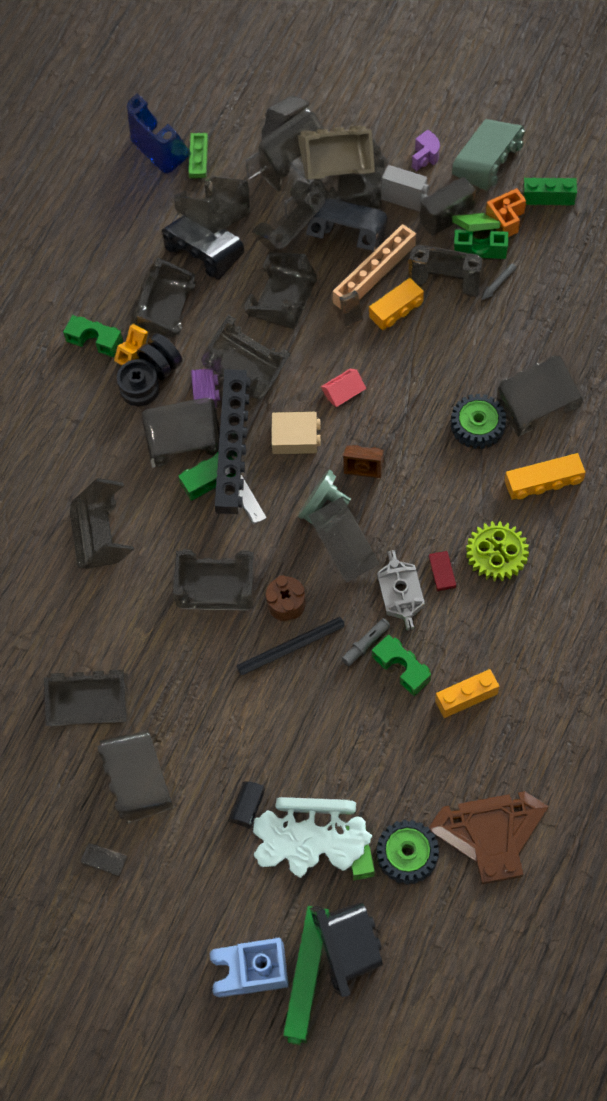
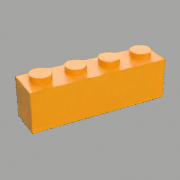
[504,453,585,500]

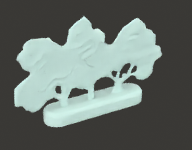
[253,797,372,878]

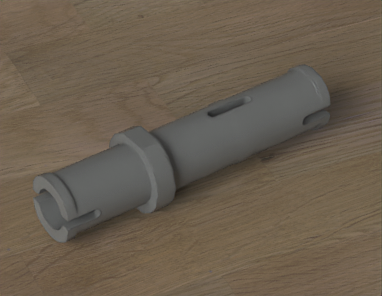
[341,618,390,667]

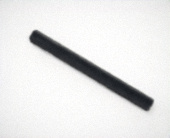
[237,617,345,675]

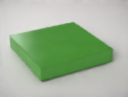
[452,213,500,231]

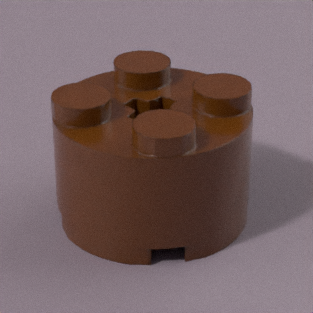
[266,575,306,621]

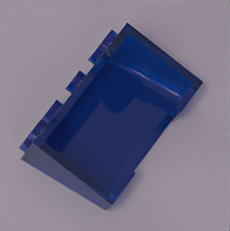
[127,93,191,174]

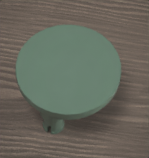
[297,469,351,532]

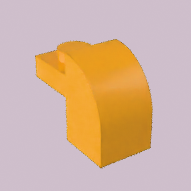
[114,324,148,365]

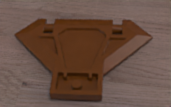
[429,791,549,884]

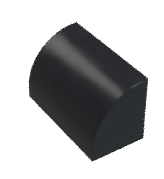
[228,781,265,829]

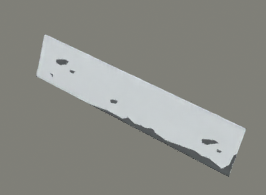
[240,475,266,524]

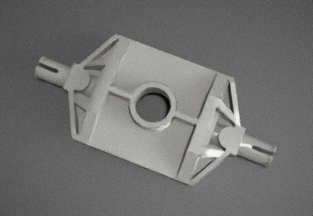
[377,550,425,630]

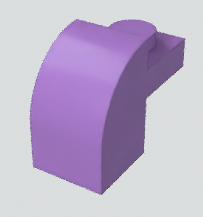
[412,130,440,171]

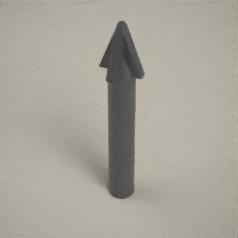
[481,263,516,300]

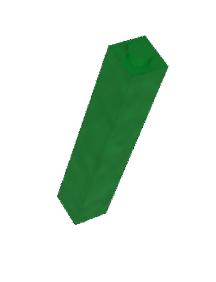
[284,906,329,1045]

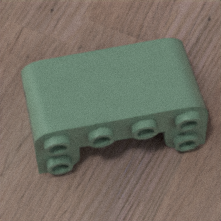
[452,119,525,191]

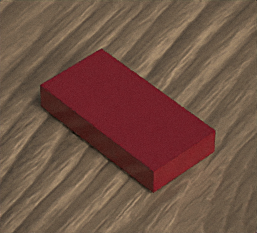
[428,551,456,591]

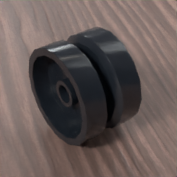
[136,333,183,380]
[117,359,160,407]

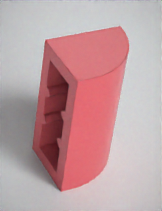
[321,369,367,407]

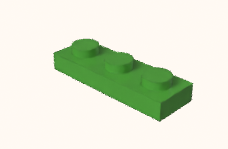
[189,133,208,178]

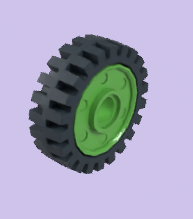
[451,394,506,449]
[377,820,439,885]

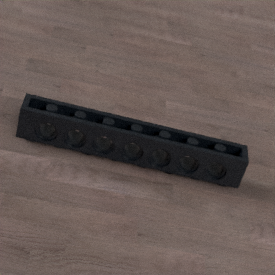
[215,369,251,514]

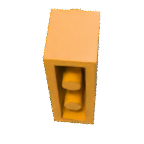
[369,278,424,330]
[435,669,499,718]

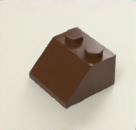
[343,445,384,478]

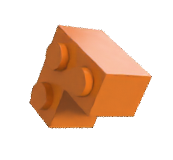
[486,189,526,237]

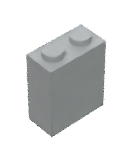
[382,165,429,212]

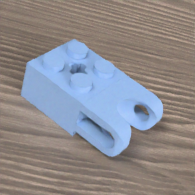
[210,938,288,997]

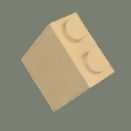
[272,412,321,454]

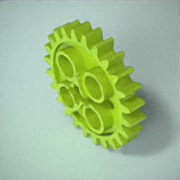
[466,521,529,581]

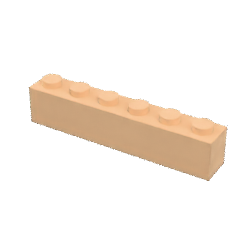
[333,224,416,313]

